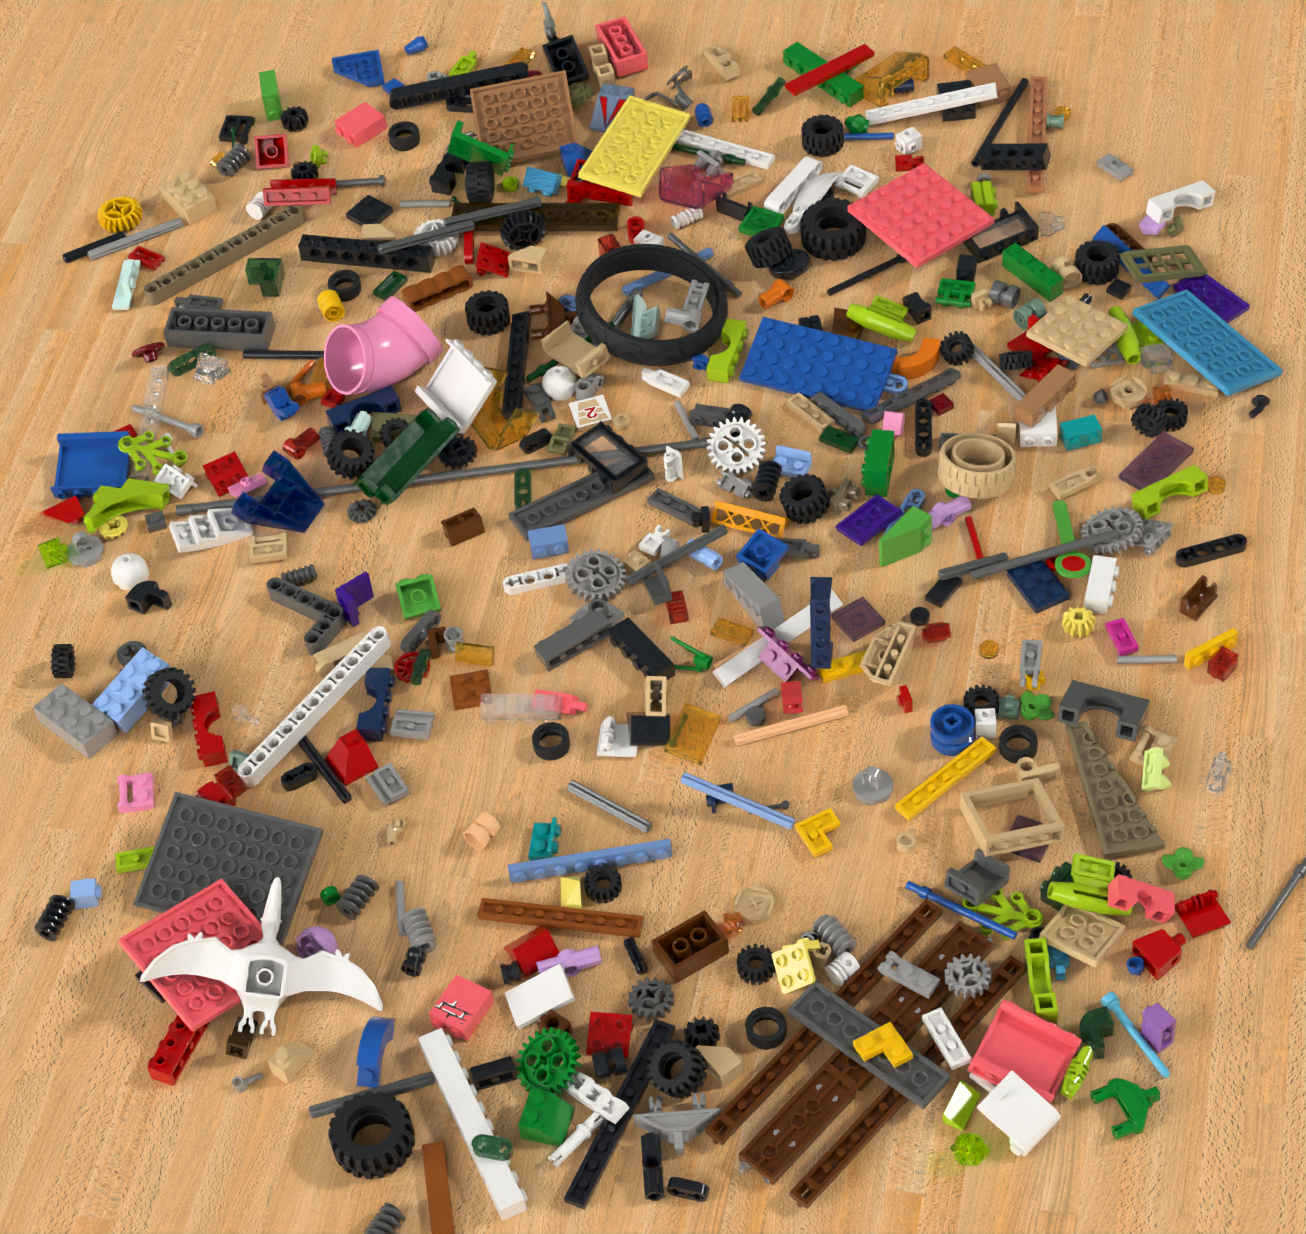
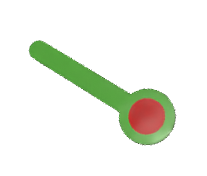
[1052,500,1092,578]

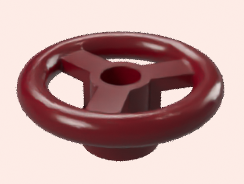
[131,342,165,363]

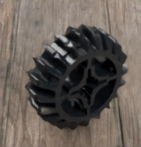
[500,209,546,250]

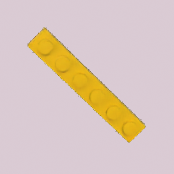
[895,737,996,821]

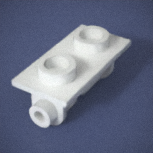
[663,446,684,483]

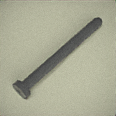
[336,175,386,187]

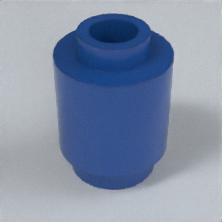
[694,103,713,127]

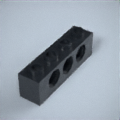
[978,143,1051,170]

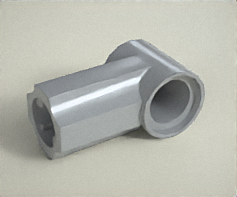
[664,307,702,332]

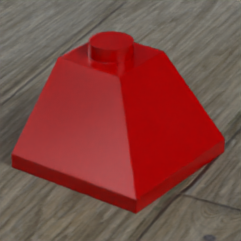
[254,134,290,169]
[39,496,85,525]
[325,729,379,786]

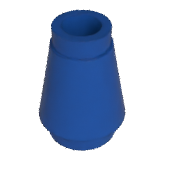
[404,36,428,55]

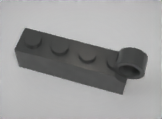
[534,599,612,672]

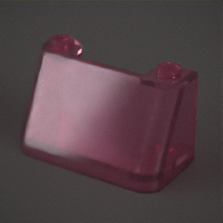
[659,164,734,209]

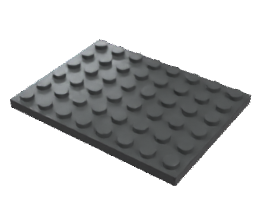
[133,792,324,946]

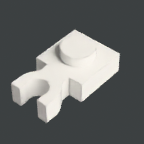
[639,525,671,556]

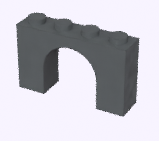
[1057,680,1150,742]

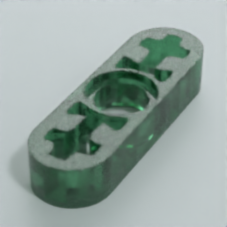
[168,343,216,377]
[514,469,532,510]

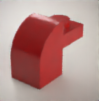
[781,681,803,714]

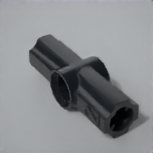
[641,1132,664,1201]

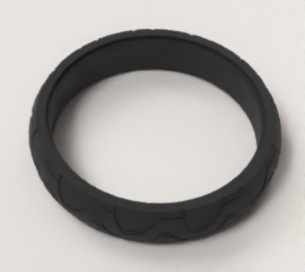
[575,244,728,366]

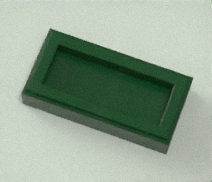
[373,271,408,301]

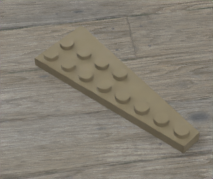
[1066,721,1165,859]

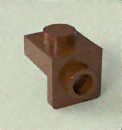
[425,626,446,659]

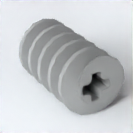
[402,908,437,954]
[813,914,857,958]

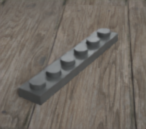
[861,368,962,423]

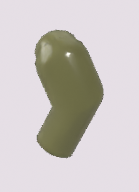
[1167,216,1184,236]

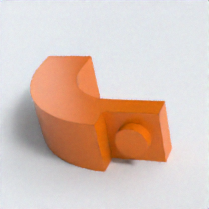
[890,338,941,380]

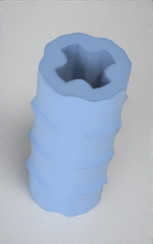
[686,539,723,570]

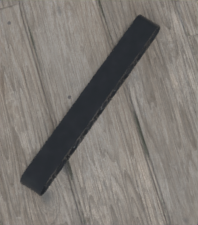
[389,62,528,110]

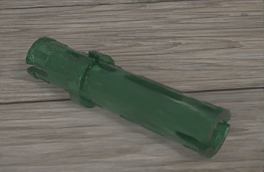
[752,77,786,116]

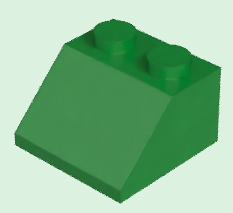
[518,1088,575,1147]

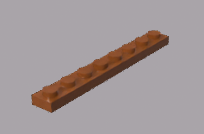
[477,898,644,938]

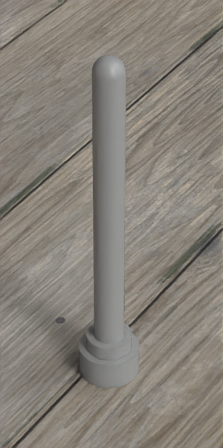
[132,405,204,438]

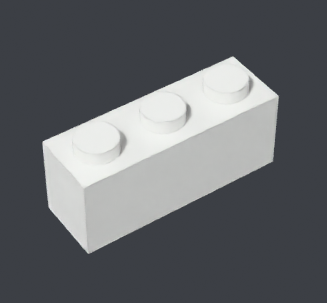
[1084,555,1120,614]

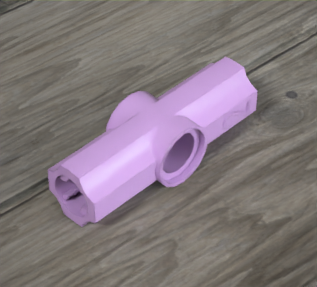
[928,496,971,530]
[536,945,602,977]

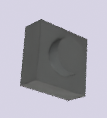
[145,511,167,533]

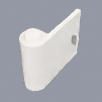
[977,1070,1061,1156]

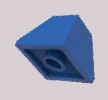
[559,143,593,181]

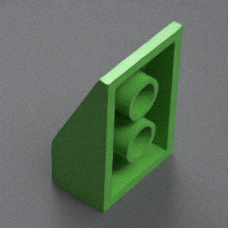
[879,506,933,567]

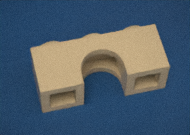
[588,44,616,89]

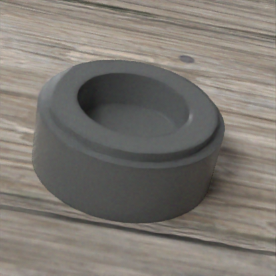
[746,706,766,726]

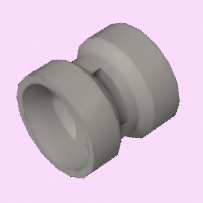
[444,626,465,653]

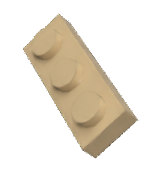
[1163,370,1220,397]

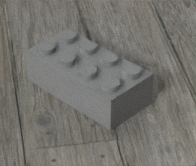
[33,683,118,759]

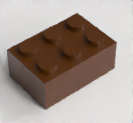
[652,910,729,983]

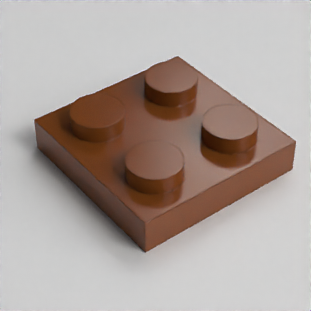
[450,669,493,710]

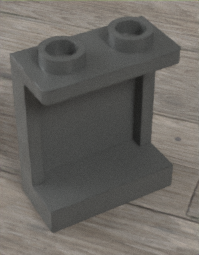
[945,848,1010,906]

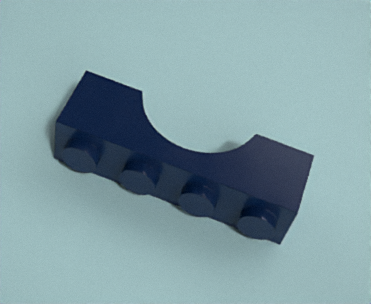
[326,386,402,436]
[356,668,395,741]

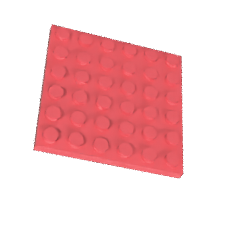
[847,163,995,268]
[118,879,263,1032]

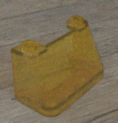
[855,51,929,108]

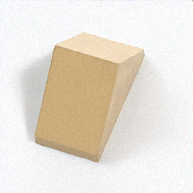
[997,422,1018,446]

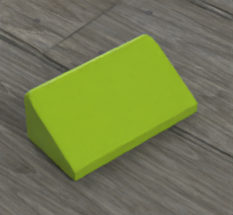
[943,1080,981,1131]

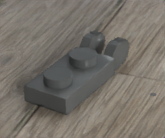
[524,382,556,423]

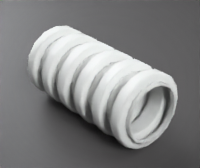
[671,205,703,230]

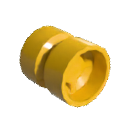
[317,290,345,322]

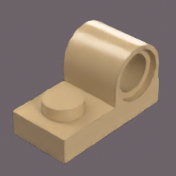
[1016,757,1060,785]

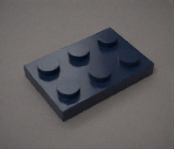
[1007,560,1070,614]

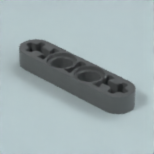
[810,392,867,437]

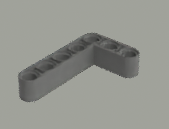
[266,577,346,656]

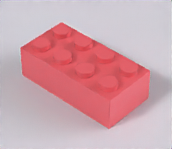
[595,16,648,78]

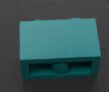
[1059,414,1102,451]

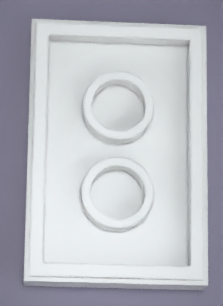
[505,964,575,1029]

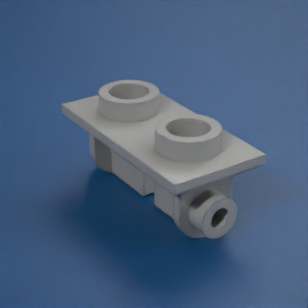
[716,470,753,499]

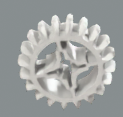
[414,218,459,258]

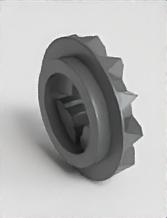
[347,498,377,523]
[117,641,147,666]

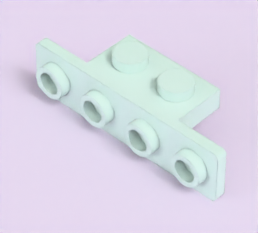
[112,259,141,310]
[631,294,660,339]

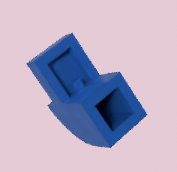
[263,386,300,421]

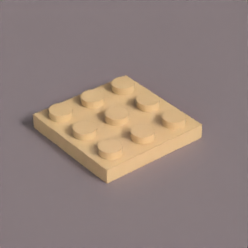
[1039,905,1126,968]

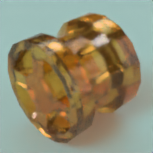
[1152,385,1171,405]
[723,912,742,934]

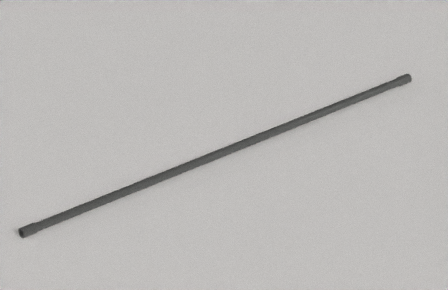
[176,437,712,516]

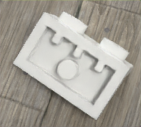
[154,463,198,500]

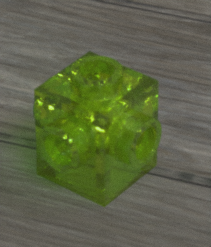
[37,537,69,569]
[950,1133,991,1167]

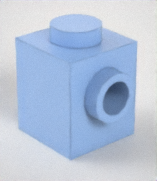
[70,878,102,909]

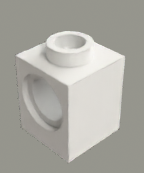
[975,708,996,739]

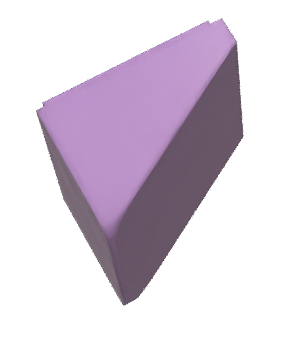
[1139,215,1166,235]

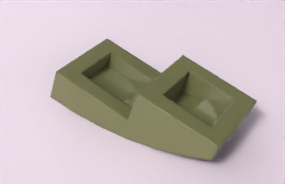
[547,423,577,455]

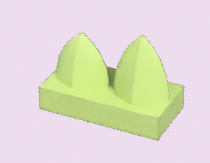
[1141,747,1172,792]

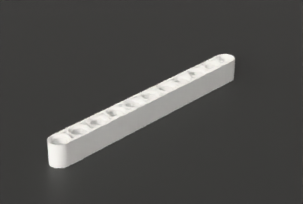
[238,626,391,787]

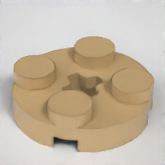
[1110,376,1147,410]

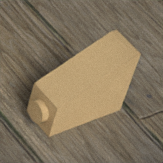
[644,676,666,717]

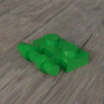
[935,278,976,308]

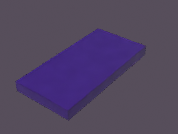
[1173,274,1250,323]

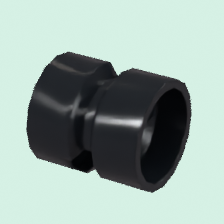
[723,404,752,437]
[591,1046,628,1080]

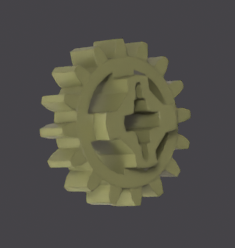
[569,82,594,107]

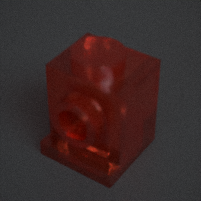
[1207,646,1239,682]
[214,765,247,798]

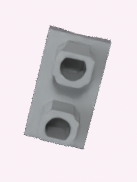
[694,150,725,179]

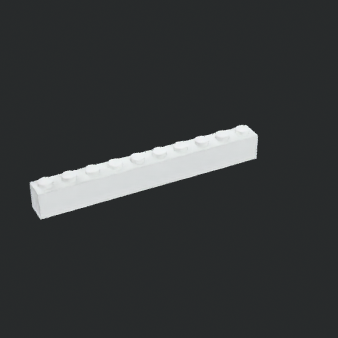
[418,1028,528,1221]

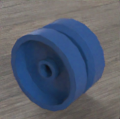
[930,704,974,756]

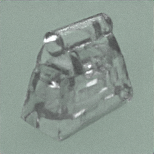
[1139,343,1174,374]
[193,353,231,385]
[1204,752,1232,797]

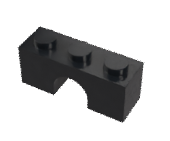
[429,152,469,196]

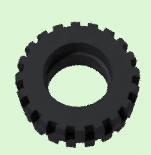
[800,198,866,261]
[328,1091,415,1179]

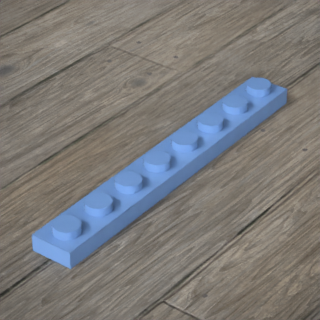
[508,839,672,883]

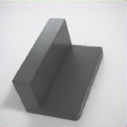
[643,563,672,606]

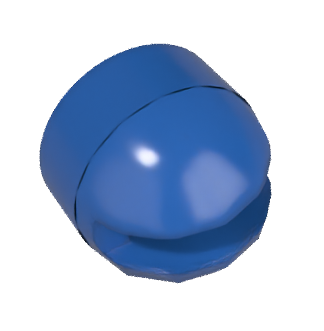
[1126,956,1145,976]

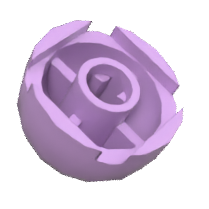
[295,926,338,959]

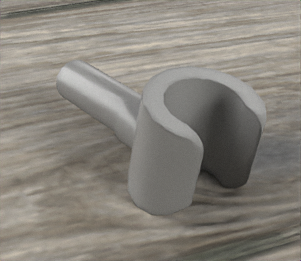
[231,1073,263,1093]

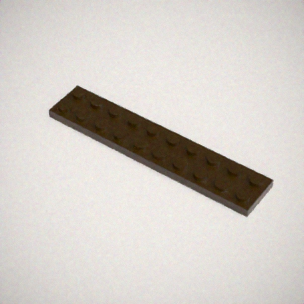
[451,203,621,231]

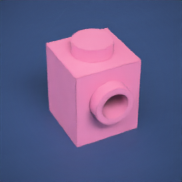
[882,411,906,439]

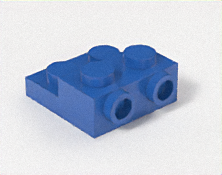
[736,528,789,581]

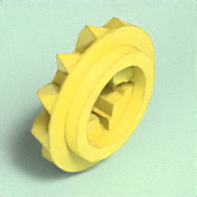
[99,515,129,539]

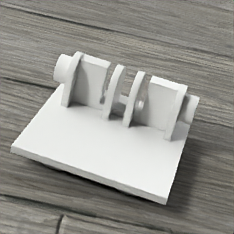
[597,716,638,757]

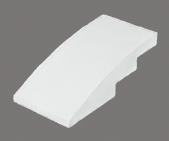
[169,507,253,553]

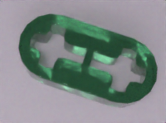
[471,1134,514,1161]

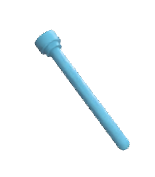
[1100,992,1170,1078]

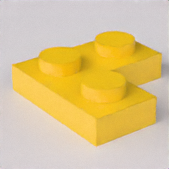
[795,808,841,858]
[853,1022,913,1068]

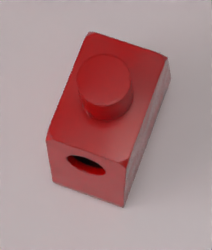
[1132,929,1186,981]

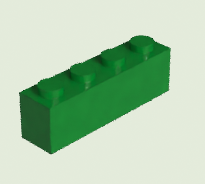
[1002,243,1064,302]

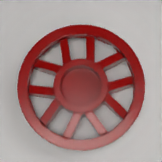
[394,652,430,683]

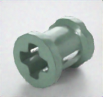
[1046,113,1064,129]

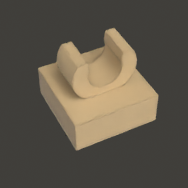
[971,288,992,311]
[624,550,651,573]
[150,718,173,742]

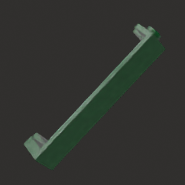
[354,408,460,506]

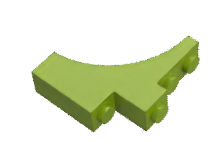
[84,478,171,533]

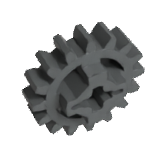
[628,977,674,1021]

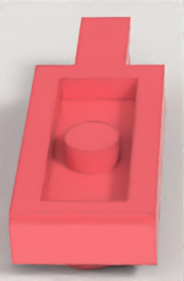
[532,689,588,715]

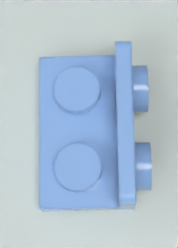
[773,445,812,478]

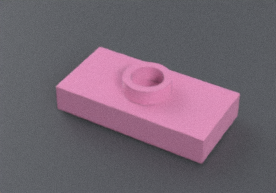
[227,473,268,498]

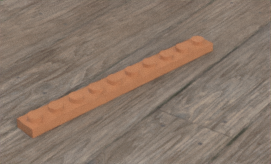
[1026,76,1047,194]

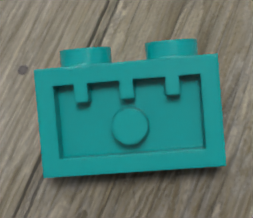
[528,817,561,861]

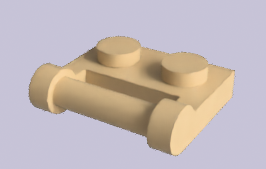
[249,531,288,563]
[1129,725,1177,772]

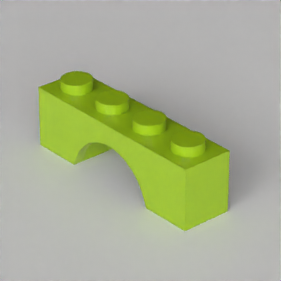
[707,318,749,383]
[1131,464,1208,519]
[1024,938,1058,1025]

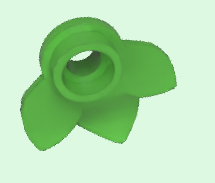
[1020,690,1055,721]
[1162,847,1204,880]

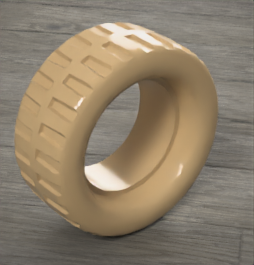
[937,433,1017,499]

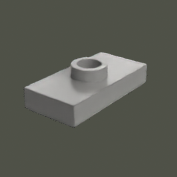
[1097,153,1133,181]

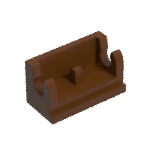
[441,507,485,546]
[1180,575,1218,621]

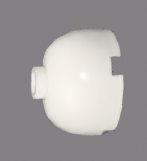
[542,366,577,401]
[111,553,149,590]

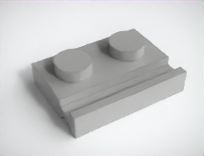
[390,709,435,740]
[365,763,410,807]

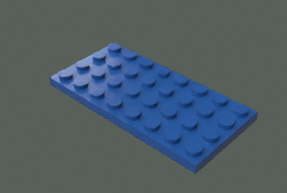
[739,317,898,412]

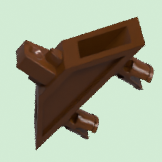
[530,291,577,341]

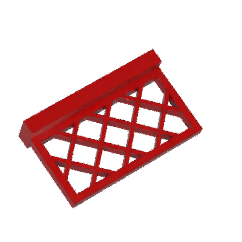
[566,159,634,206]

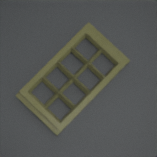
[1120,245,1208,283]

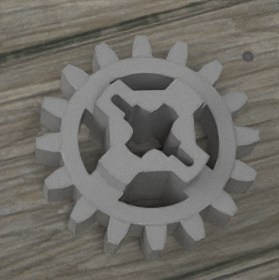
[945,954,991,999]

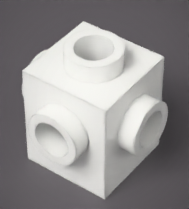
[895,127,922,155]

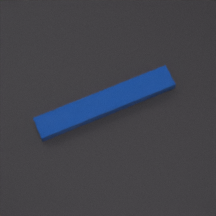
[1093,225,1171,299]

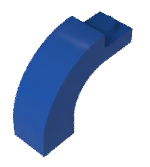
[356,1016,395,1088]

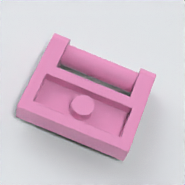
[117,772,154,813]

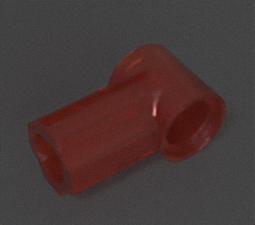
[282,427,320,460]

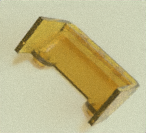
[471,367,539,450]

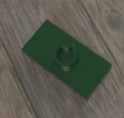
[819,425,859,454]

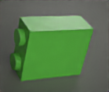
[259,70,283,122]

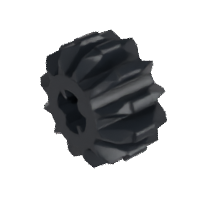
[281,106,309,132]
[291,160,319,179]
[684,1016,720,1047]

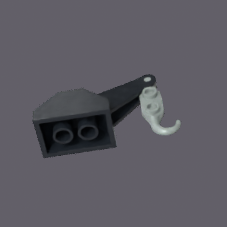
[541,2,590,86]

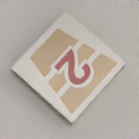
[569,395,613,432]

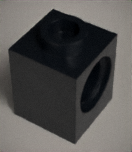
[956,254,977,282]

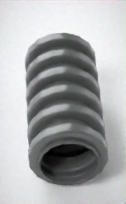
[318,426,335,458]
[281,564,317,585]

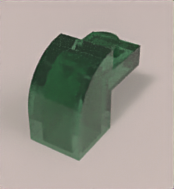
[1079,1006,1114,1060]

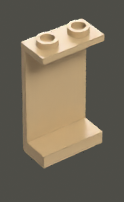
[540,321,611,379]

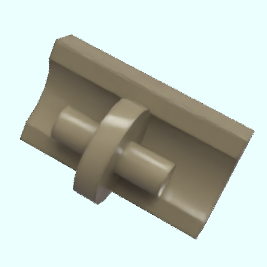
[828,479,861,515]

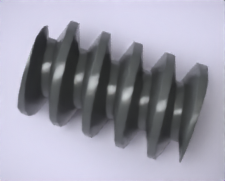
[216,143,251,177]
[336,875,380,920]
[364,1202,406,1234]

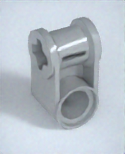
[575,373,604,401]

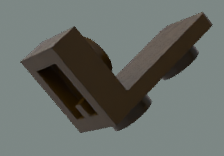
[226,1017,258,1059]

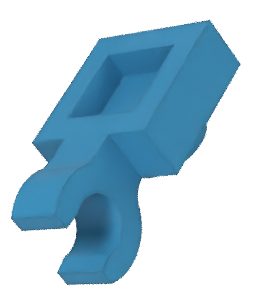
[1047,946,1070,981]

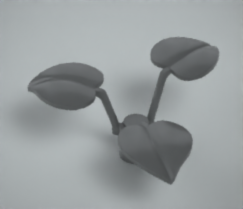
[644,65,693,111]

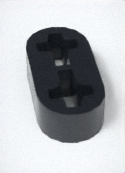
[519,428,552,454]
[281,762,318,791]
[666,1177,710,1202]

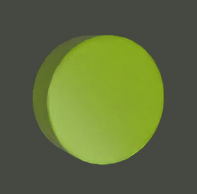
[502,176,519,192]

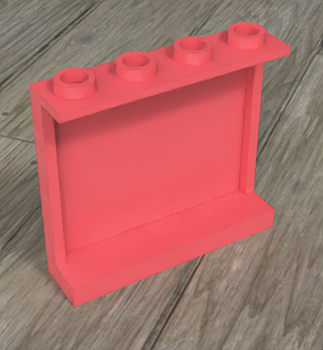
[967,999,1082,1104]

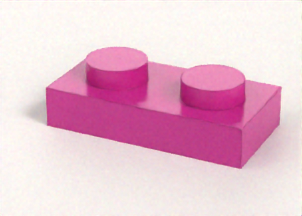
[1105,618,1139,656]

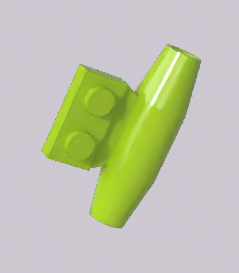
[846,294,917,343]
[1108,306,1164,365]
[1047,853,1133,916]

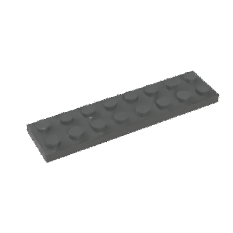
[508,457,655,541]

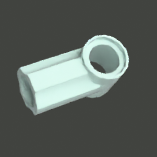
[345,411,372,436]

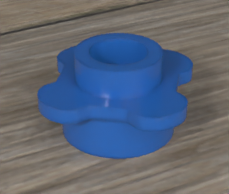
[691,354,709,371]

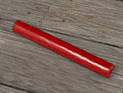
[965,516,984,559]

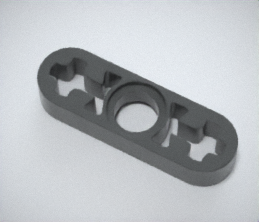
[400,609,441,654]

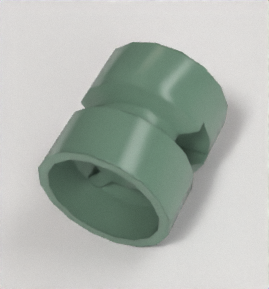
[1013,298,1047,330]

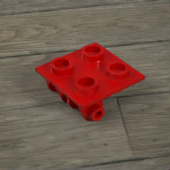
[475,242,512,278]
[1019,356,1068,383]
[202,451,248,497]
[1175,889,1231,938]
[586,1011,634,1058]

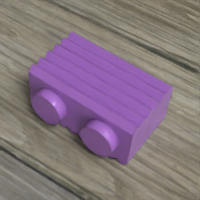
[1141,1003,1176,1053]

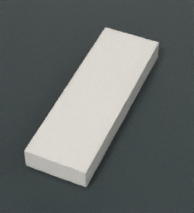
[922,1008,971,1070]

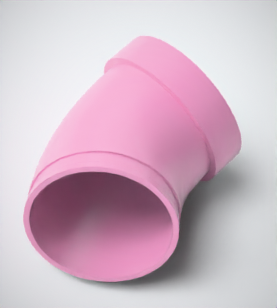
[324,296,443,395]

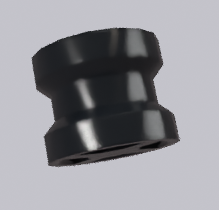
[500,960,521,985]

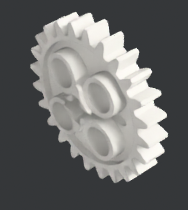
[706,417,766,476]

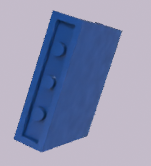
[50,431,130,499]

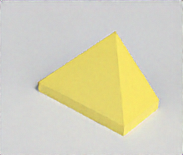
[561,876,582,909]

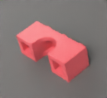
[1108,874,1175,924]

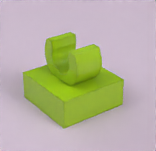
[310,145,329,169]

